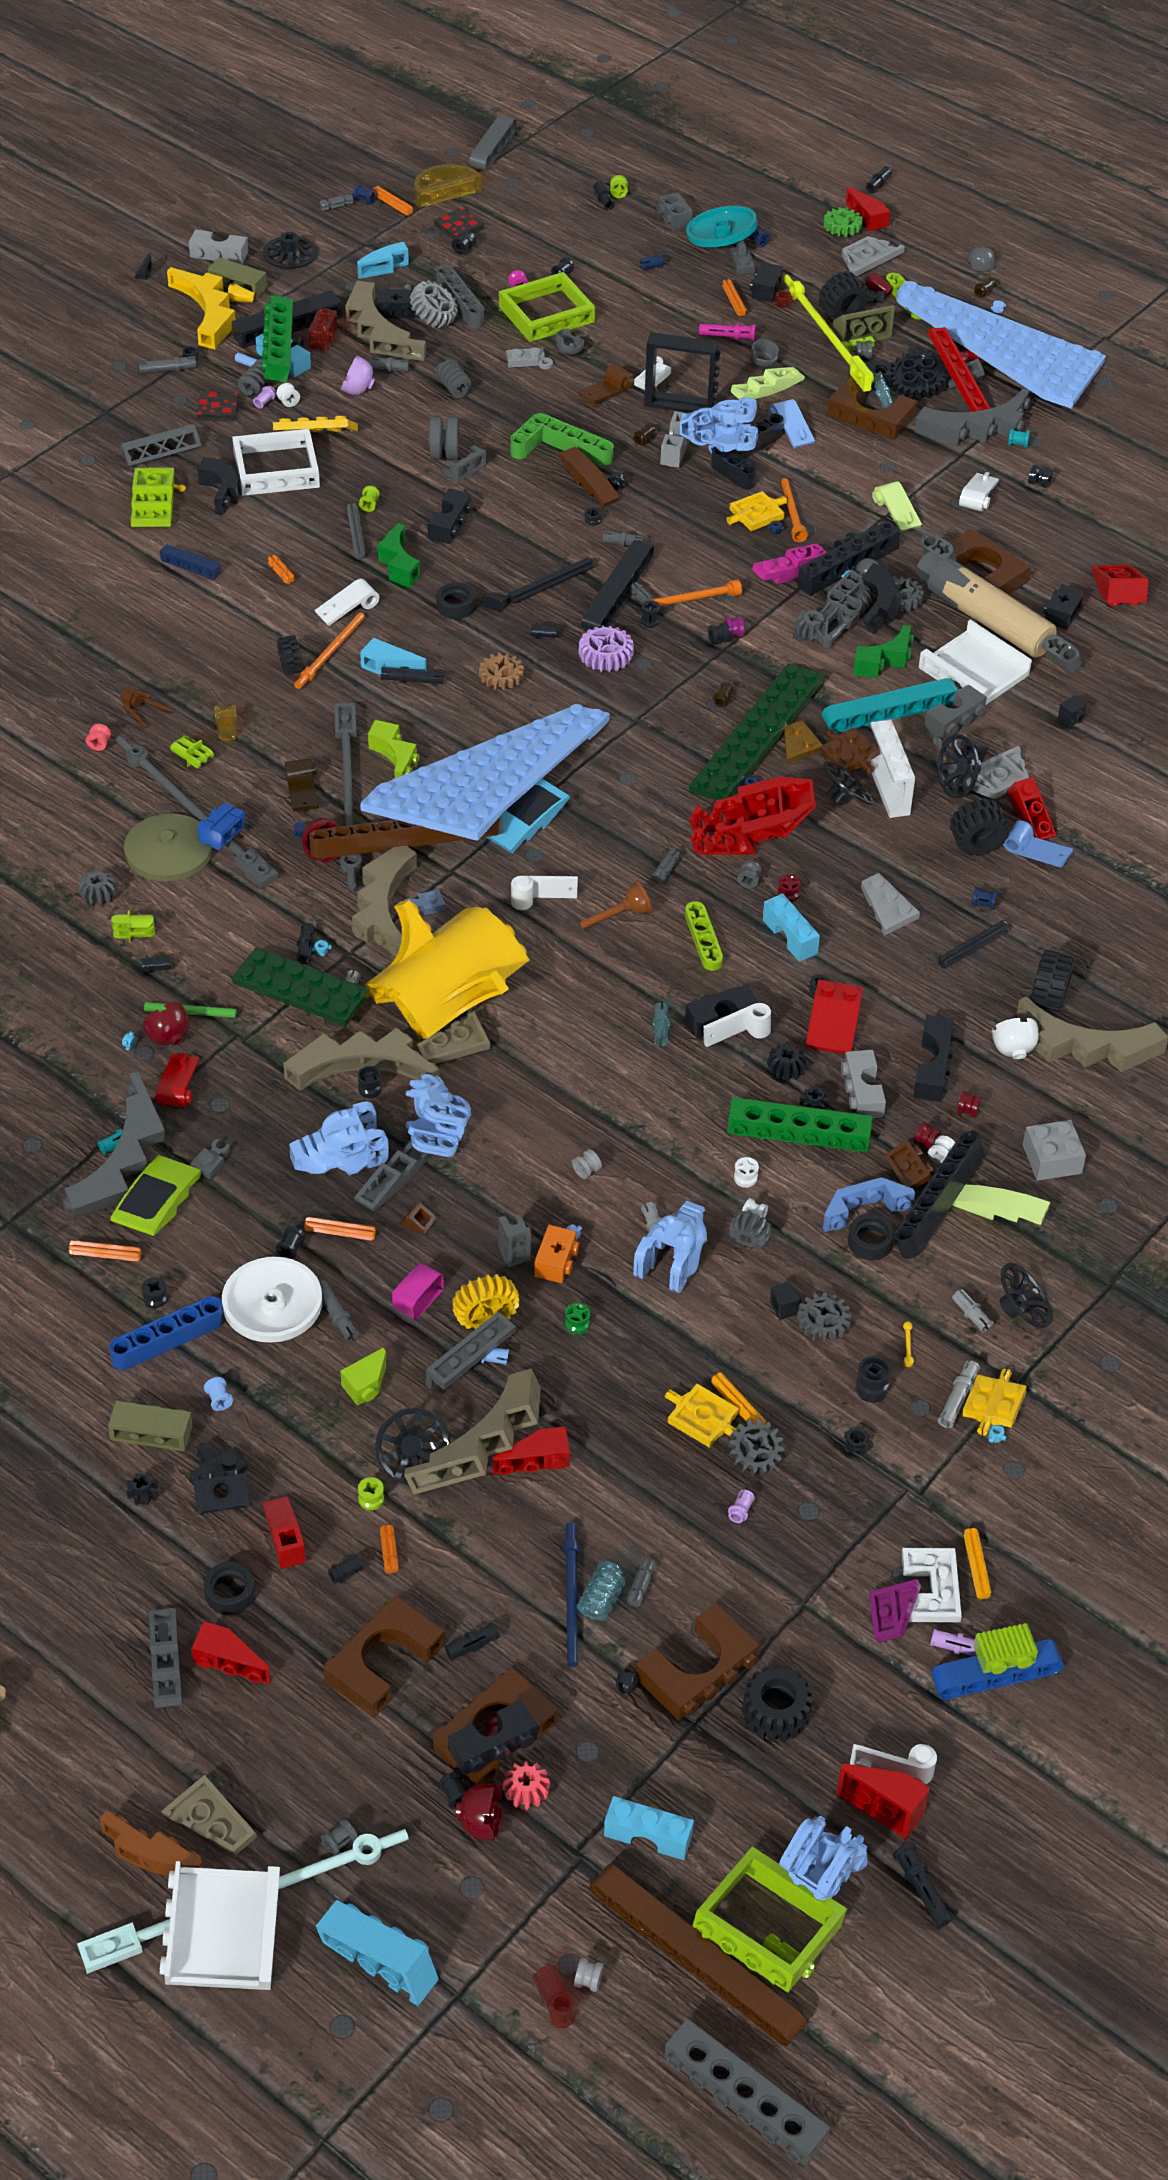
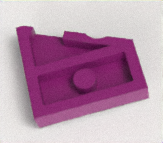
[869,1579,921,1643]

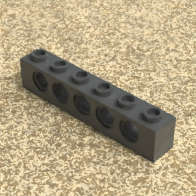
[664,2019,830,2167]

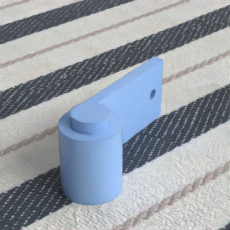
[768,399,815,448]

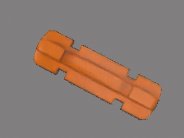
[268,555,295,584]
[380,1525,399,1574]

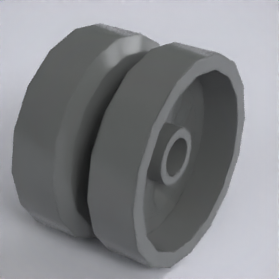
[428,416,459,460]

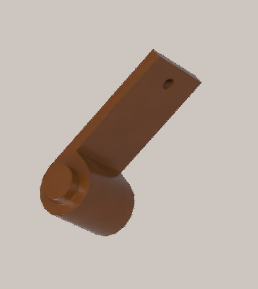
[578,364,634,404]

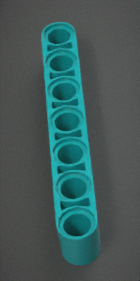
[821,678,959,733]

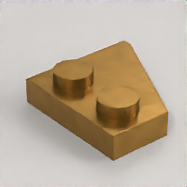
[784,720,823,764]

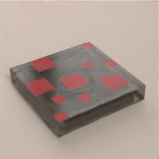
[434,207,484,239]
[197,391,239,421]

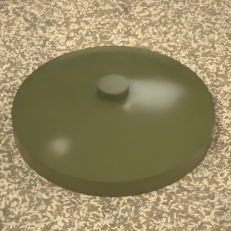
[124,814,213,882]

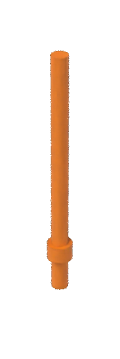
[294,613,365,689]

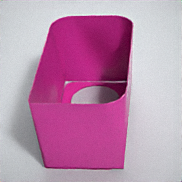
[392,1262,444,1320]

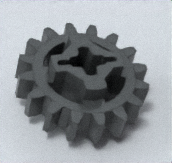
[893,576,924,612]
[797,1292,852,1343]
[728,1419,784,1476]

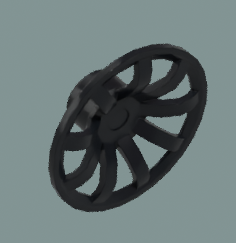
[263,232,317,269]
[937,734,981,798]
[823,760,874,806]
[1000,1263,1052,1328]
[375,1407,451,1485]

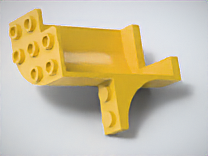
[365,900,529,1039]

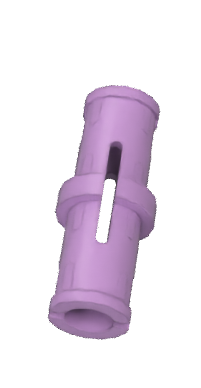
[930,1629,977,1656]

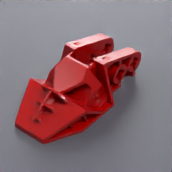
[689,776,816,855]

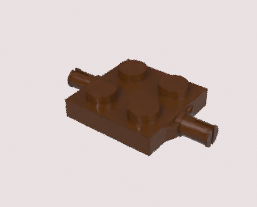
[820,727,880,774]

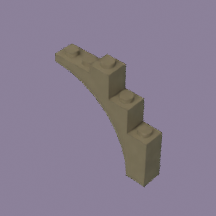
[352,845,417,957]
[1016,996,1168,1072]
[283,1028,439,1091]

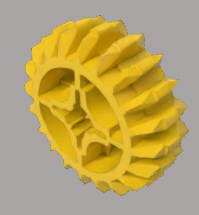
[452,1274,519,1329]

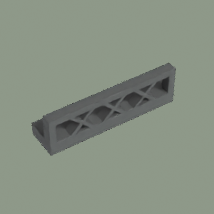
[118,424,202,467]
[426,1311,516,1390]

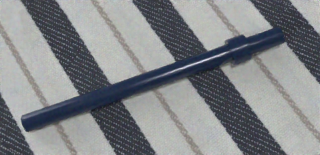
[563,1523,579,1667]

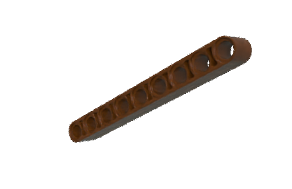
[309,815,502,859]
[589,1864,806,2046]

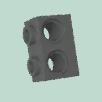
[657,192,693,231]

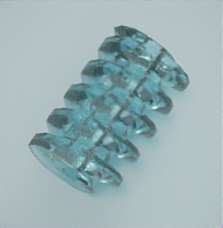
[576,1561,626,1621]

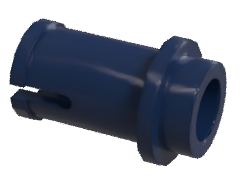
[640,254,664,270]

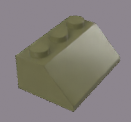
[832,305,895,343]

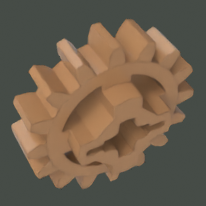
[479,653,524,690]

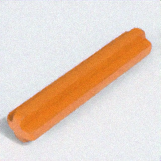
[374,186,413,216]
[722,279,747,317]
[304,1216,376,1241]
[69,1240,142,1262]

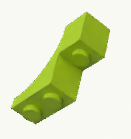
[368,720,419,779]

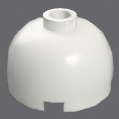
[991,1018,1039,1059]

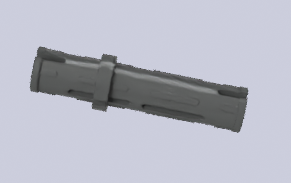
[139,356,197,374]
[320,1280,360,1343]

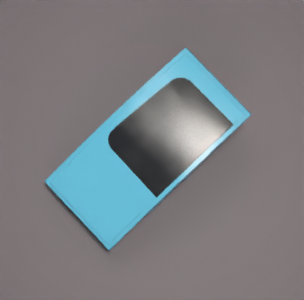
[486,779,570,854]

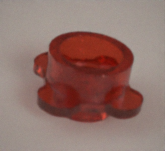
[774,291,793,308]

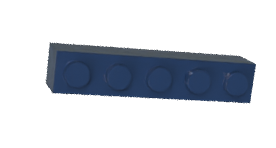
[160,544,221,580]

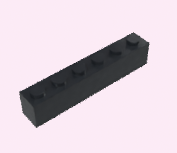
[232,290,342,349]

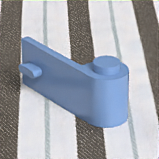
[1003,821,1073,868]

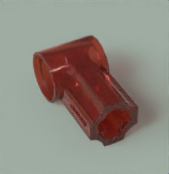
[533,1965,575,2029]

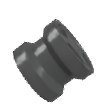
[855,341,872,360]
[737,861,762,888]

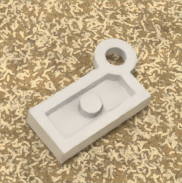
[634,356,671,390]

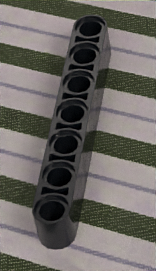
[581,540,654,630]
[894,1131,985,1259]

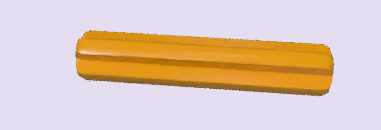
[711,1372,766,1426]
[964,1528,991,1599]

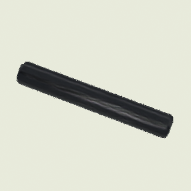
[938,920,1010,968]

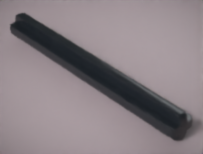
[508,558,594,603]

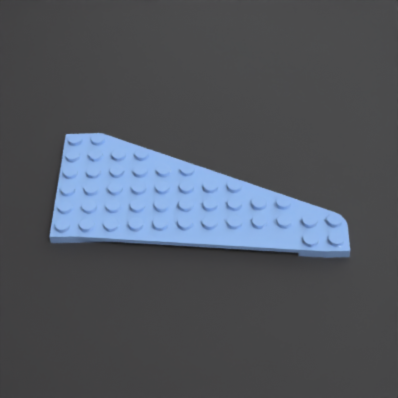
[896,281,1106,409]
[360,704,609,841]

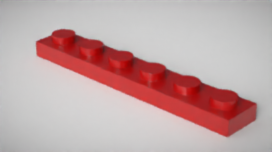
[928,327,991,412]

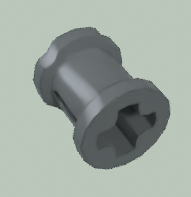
[320,1819,358,1856]

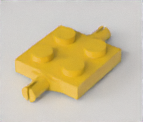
[727,491,787,531]
[963,1369,1026,1436]
[665,1384,739,1448]

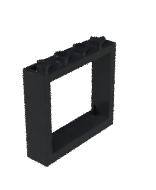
[644,332,721,413]

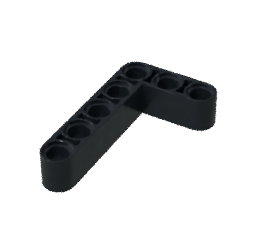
[711,413,784,490]

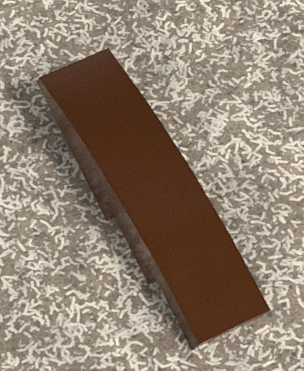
[558,447,620,508]

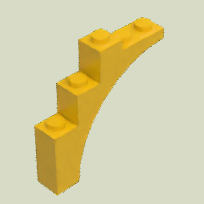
[167,267,235,350]

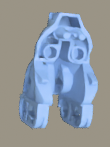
[680,398,758,452]
[405,1074,471,1157]
[289,1102,388,1176]
[633,1201,707,1293]
[779,1816,868,1900]

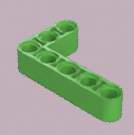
[510,413,614,466]

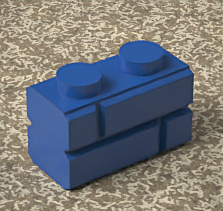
[197,803,245,850]

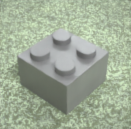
[1023,1120,1086,1181]

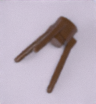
[120,687,174,728]

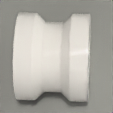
[276,383,300,407]
[928,1136,955,1165]
[734,1157,759,1188]
[742,1198,768,1217]

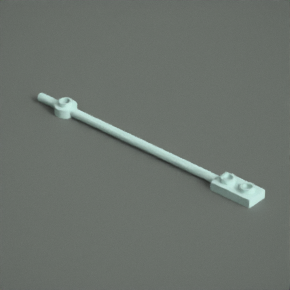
[77,1829,409,1974]

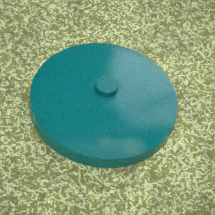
[686,206,758,247]

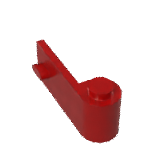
[156,1053,200,1108]

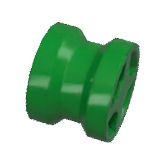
[565,1303,590,1334]

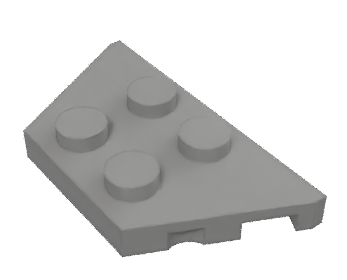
[842,236,905,276]
[953,746,1029,800]

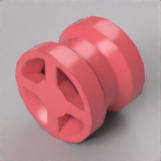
[86,724,111,751]

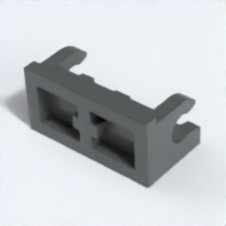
[443,445,486,483]
[498,1214,531,1267]

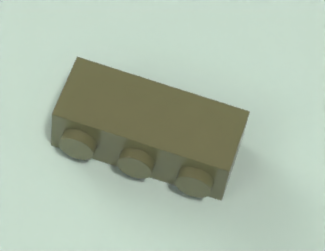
[208,257,267,299]
[108,1401,193,1452]

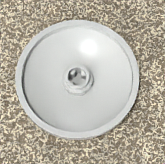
[222,1257,322,1343]

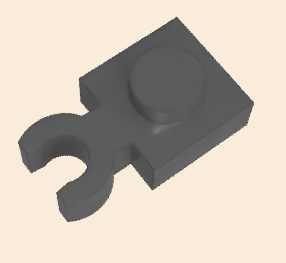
[190,1139,230,1179]

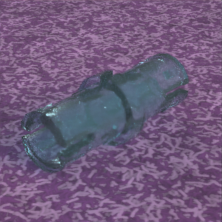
[873,372,893,409]
[652,1003,670,1046]

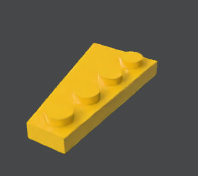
[273,416,358,432]

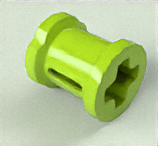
[359,486,380,512]

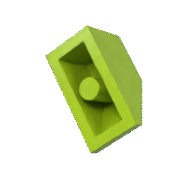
[340,1348,386,1406]

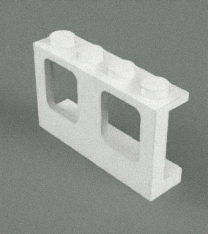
[869,720,915,818]

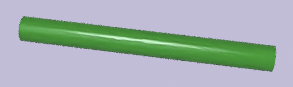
[144,1002,237,1018]

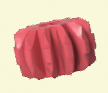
[503,1760,550,1810]

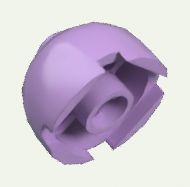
[341,356,375,395]

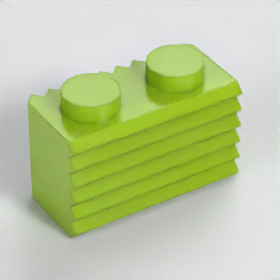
[974,1623,1038,1674]

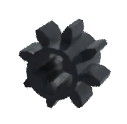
[799,1087,829,1110]
[126,1473,158,1505]

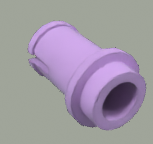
[253,386,276,409]
[728,1489,755,1523]

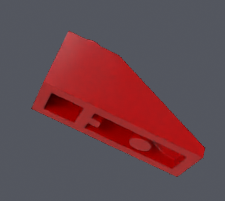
[845,187,891,231]

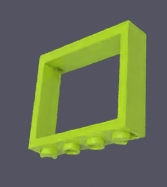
[499,272,595,342]
[692,1847,847,1993]

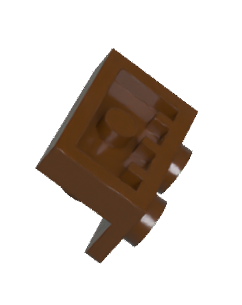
[884,1140,935,1190]

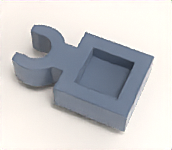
[404,889,446,915]

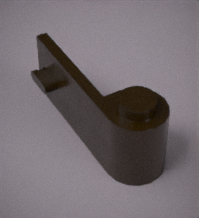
[285,759,319,812]

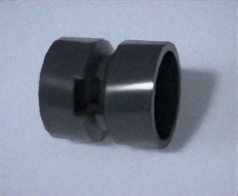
[855,1356,891,1403]

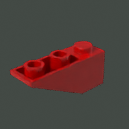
[1006,777,1057,840]
[492,1427,570,1475]
[262,1497,306,1569]
[192,1622,271,1684]

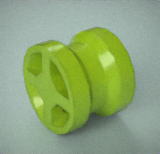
[610,175,628,198]
[358,1477,384,1510]

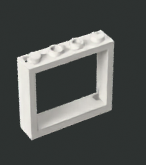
[232,429,320,496]

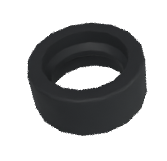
[436,583,474,619]
[848,1213,895,1261]
[204,1561,255,1615]

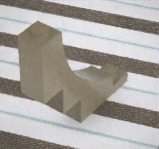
[345,281,426,361]
[404,1368,541,1495]

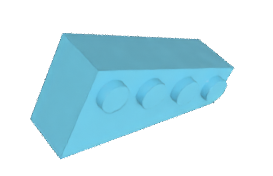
[316,1900,439,2006]

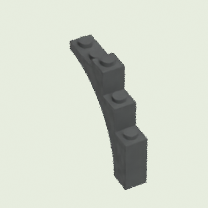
[915,388,1031,446]

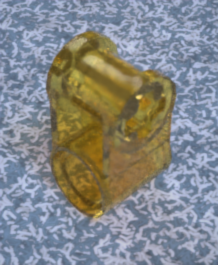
[214,704,237,742]

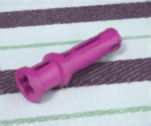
[699,323,756,341]

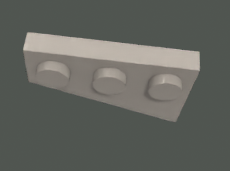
[861,873,920,936]

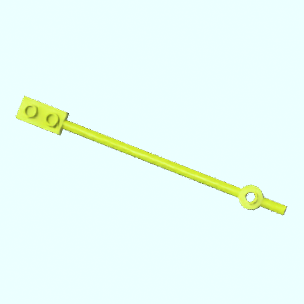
[783,275,874,392]

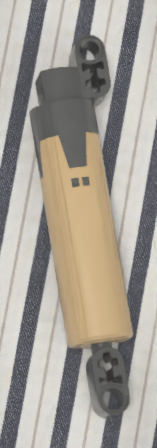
[917,533,1081,672]

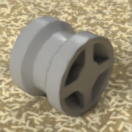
[572,1149,602,1179]
[574,1958,604,1992]

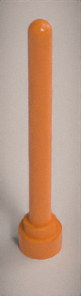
[781,478,808,542]
[652,579,742,606]

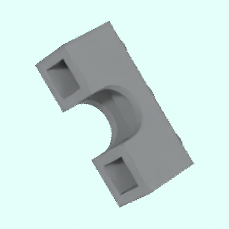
[189,229,248,264]
[660,411,689,467]
[841,1050,886,1118]

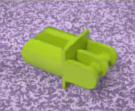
[170,735,214,768]
[111,910,155,942]

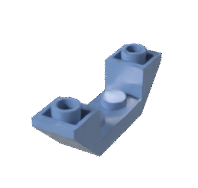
[823,1177,915,1232]

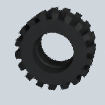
[818,271,869,320]
[950,798,1010,856]
[1031,949,1074,1011]
[742,1665,813,1742]

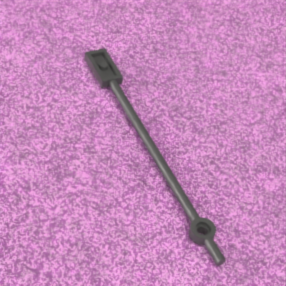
[334,703,362,889]
[115,735,278,889]

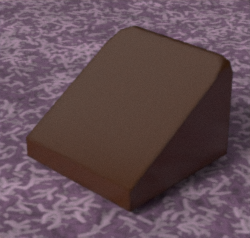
[400,1202,437,1235]

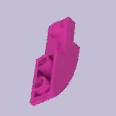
[752,544,826,584]

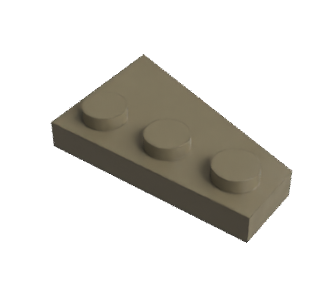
[417,1011,490,1064]
[161,1775,257,1856]

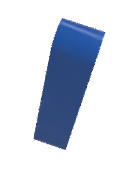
[109,1297,224,1370]
[930,1639,1064,1700]

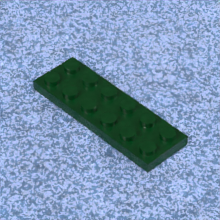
[231,947,370,1027]

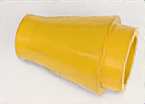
[228,284,255,303]

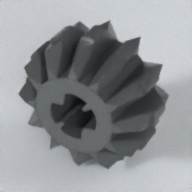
[78,869,117,906]
[729,1210,771,1249]

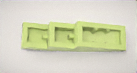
[730,367,804,400]
[952,1185,1050,1225]

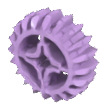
[578,625,634,673]

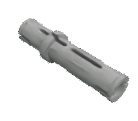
[938,1360,980,1428]

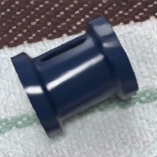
[353,184,376,205]
[748,225,770,247]
[971,887,998,910]

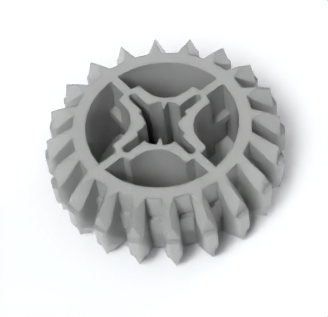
[410,280,458,328]

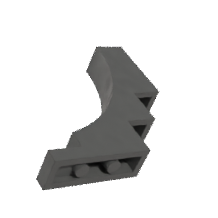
[62,1071,165,1219]

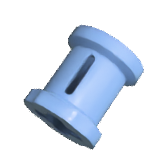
[204,1377,233,1411]

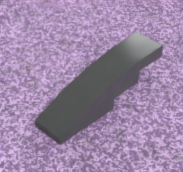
[354,1141,433,1211]
[149,1608,182,1708]

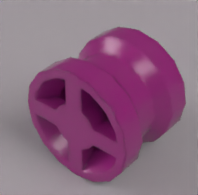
[724,616,744,637]

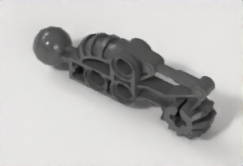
[795,558,879,648]

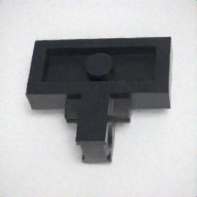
[189,1442,247,1488]

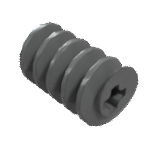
[237,358,271,396]
[435,359,471,399]

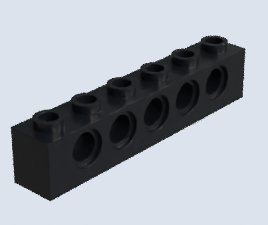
[797,520,901,596]

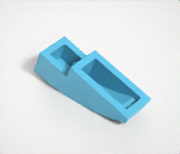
[357,242,409,279]

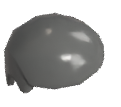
[967,246,995,271]
[556,329,584,355]
[750,339,779,368]

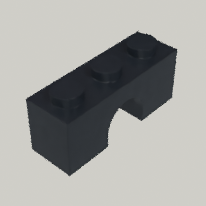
[428,488,473,544]
[685,985,759,1038]
[448,1700,538,1776]

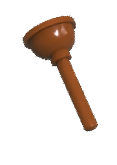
[580,880,652,929]

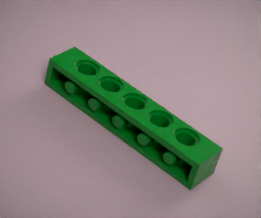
[261,295,293,382]
[727,1097,873,1153]

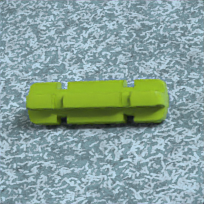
[841,336,875,352]
[763,1933,815,1978]

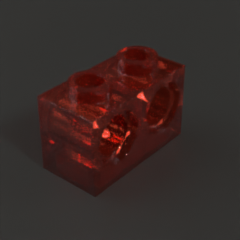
[309,308,337,351]

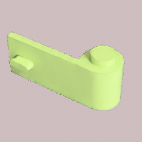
[872,481,922,532]

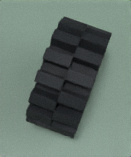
[277,635,303,675]

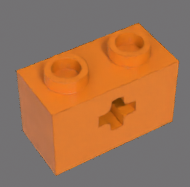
[534,1225,580,1283]

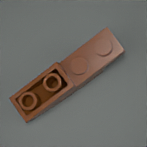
[99,1810,203,1876]

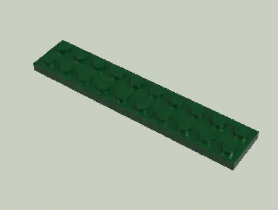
[689,664,825,800]

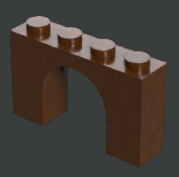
[827,376,917,440]
[941,529,1031,595]
[324,1595,445,1718]
[635,1603,760,1721]
[433,1668,558,1786]

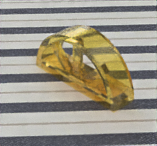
[414,164,482,208]

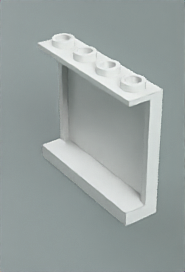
[919,620,1032,705]
[160,1861,280,1990]

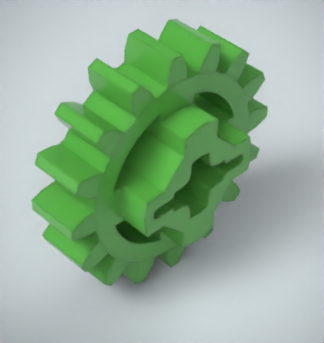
[824,207,862,237]

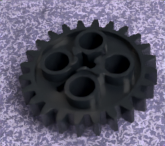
[889,350,950,399]

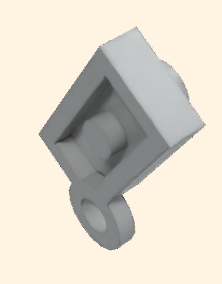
[506,347,553,369]

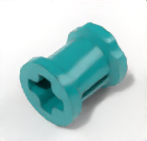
[1008,428,1030,448]

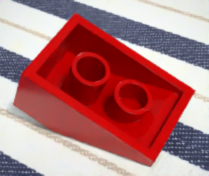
[1092,565,1148,606]
[805,980,863,1054]
[836,1763,930,1839]

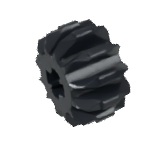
[767,1042,807,1082]

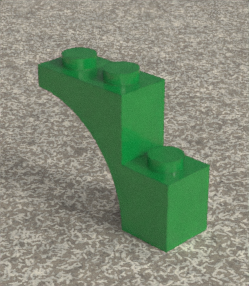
[377,523,420,588]
[853,625,914,678]

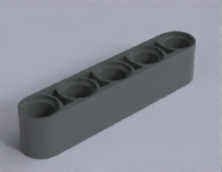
[469,115,517,171]
[436,264,484,329]

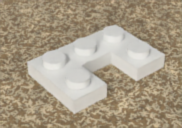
[902,1548,962,1622]

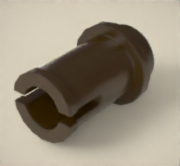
[974,278,996,297]
[633,424,656,445]
[713,682,734,707]

